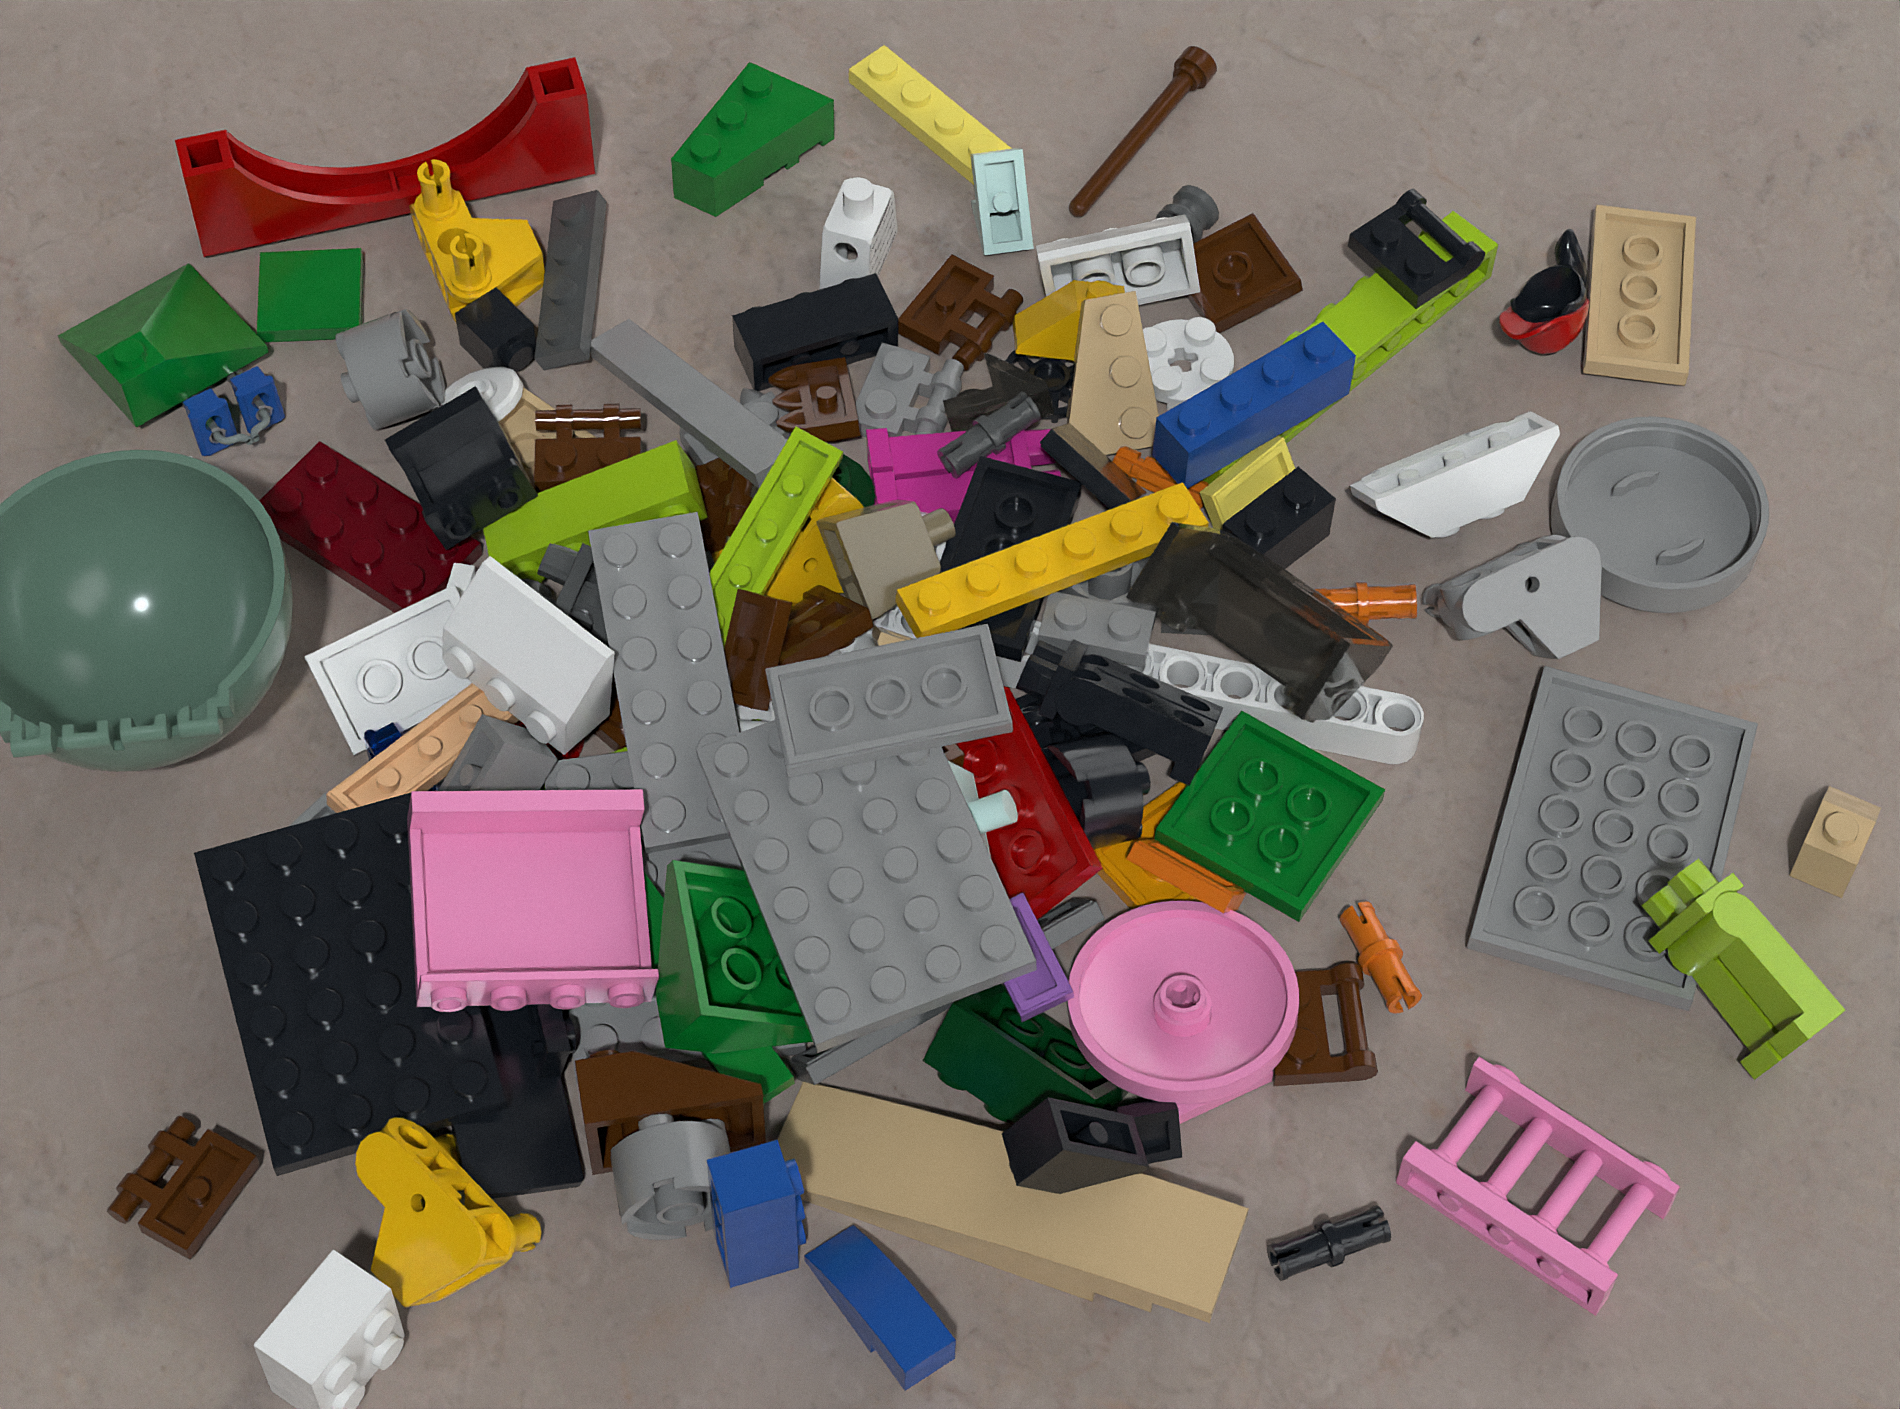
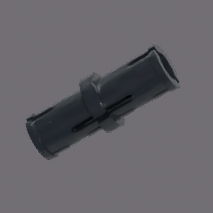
[1267,1205,1391,1281]

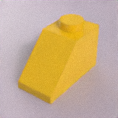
[1013,280,1125,361]

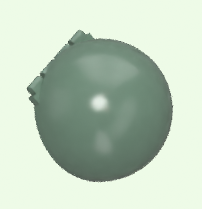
[0,450,293,772]

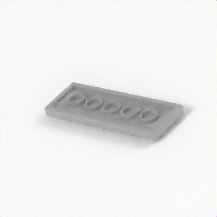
[588,512,739,854]

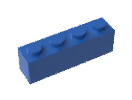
[1152,322,1356,489]

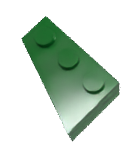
[671,62,834,217]

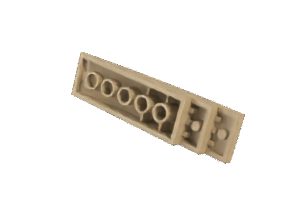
[777,1082,1249,1323]

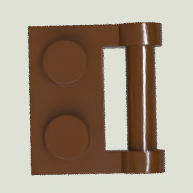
[778,585,874,666]
[1272,963,1378,1086]

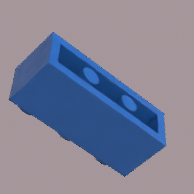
[707,1140,806,1288]

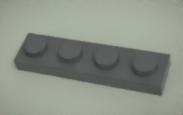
[534,190,606,370]

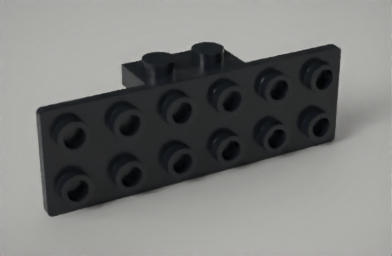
[451,1004,584,1199]

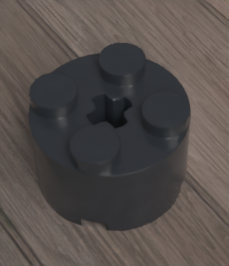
[1041,731,1151,850]

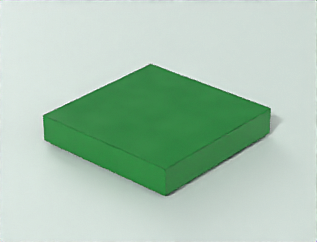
[257,248,363,343]

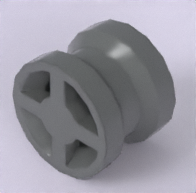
[1156,185,1219,243]

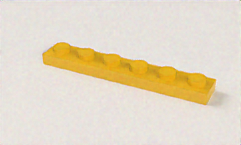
[895,482,1209,638]

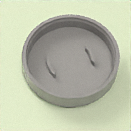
[1551,416,1769,613]

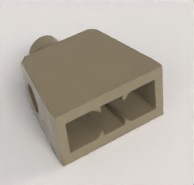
[816,500,956,620]

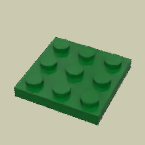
[1154,711,1385,922]

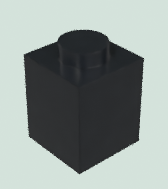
[455,287,536,372]

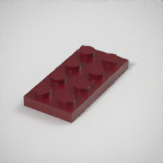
[259,441,483,613]

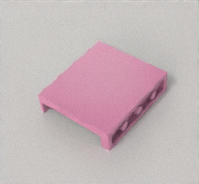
[407,789,659,1012]

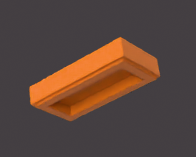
[1126,838,1246,914]

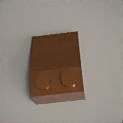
[575,1050,766,1175]

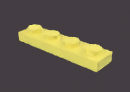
[849,45,1012,185]

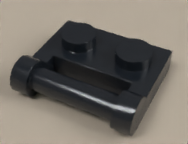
[1348,189,1485,309]

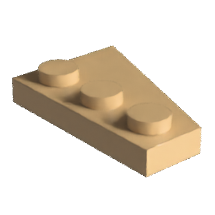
[1066,291,1159,455]

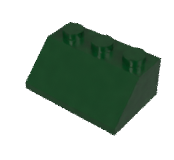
[923,984,1128,1124]

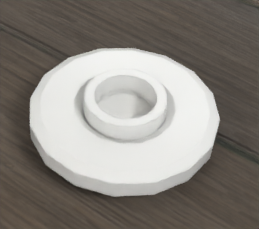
[432,367,523,421]

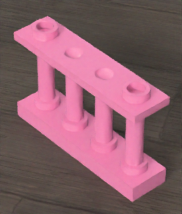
[1396,1056,1680,1316]

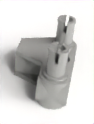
[1422,534,1602,659]

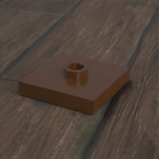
[1186,213,1303,333]

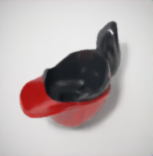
[1499,229,1589,354]

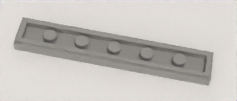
[590,319,787,488]

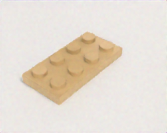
[1583,205,1696,386]

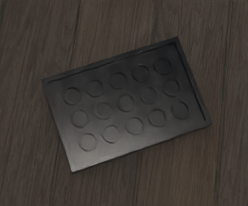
[194,793,508,1176]

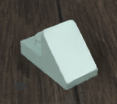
[970,148,1034,255]

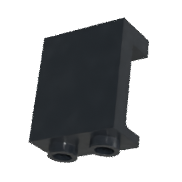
[385,386,538,550]

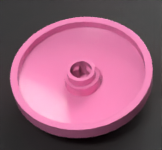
[1067,901,1299,1104]

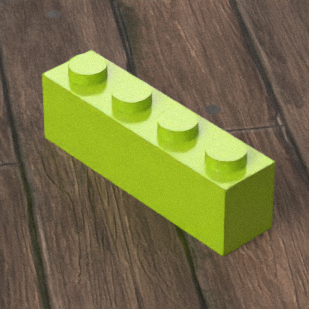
[483,440,708,583]

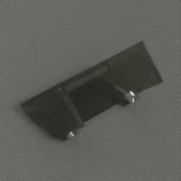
[1126,522,1393,723]

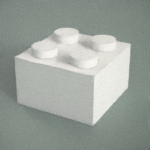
[254,1250,405,1409]

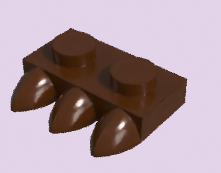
[768,357,860,442]

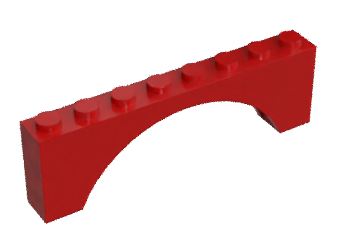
[175,57,595,257]

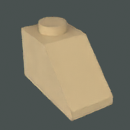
[1789,786,1881,898]

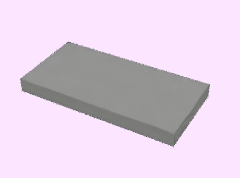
[765,624,1013,778]

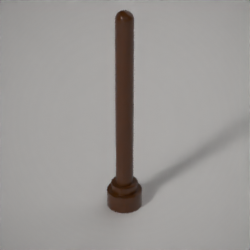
[1069,46,1217,217]

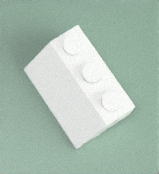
[1036,214,1200,305]
[442,556,615,755]

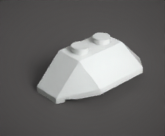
[1350,411,1560,538]

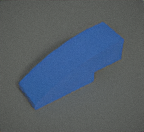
[804,1225,956,1391]

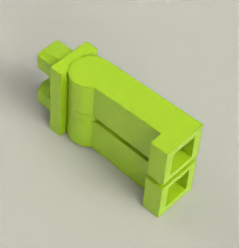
[1641,858,1846,1080]

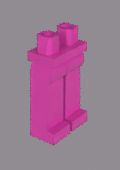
[866,428,1061,524]

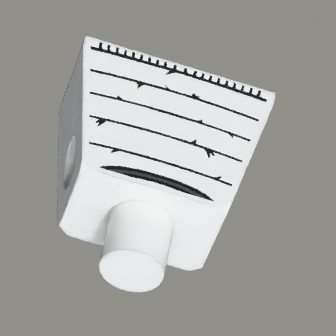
[820,177,897,289]

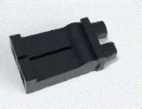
[1016,639,1223,786]

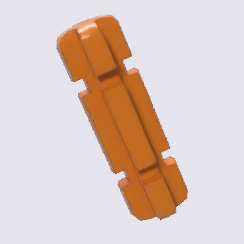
[1113,446,1209,510]

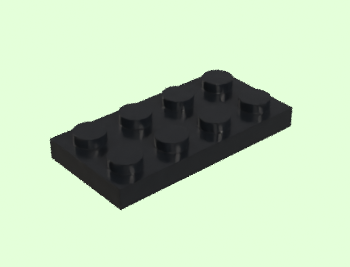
[940,456,1082,662]

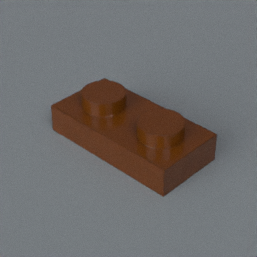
[724,589,792,711]

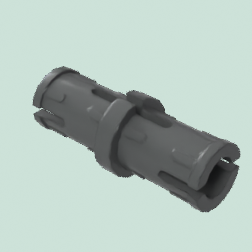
[937,391,1041,479]

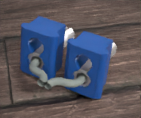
[181,366,285,456]

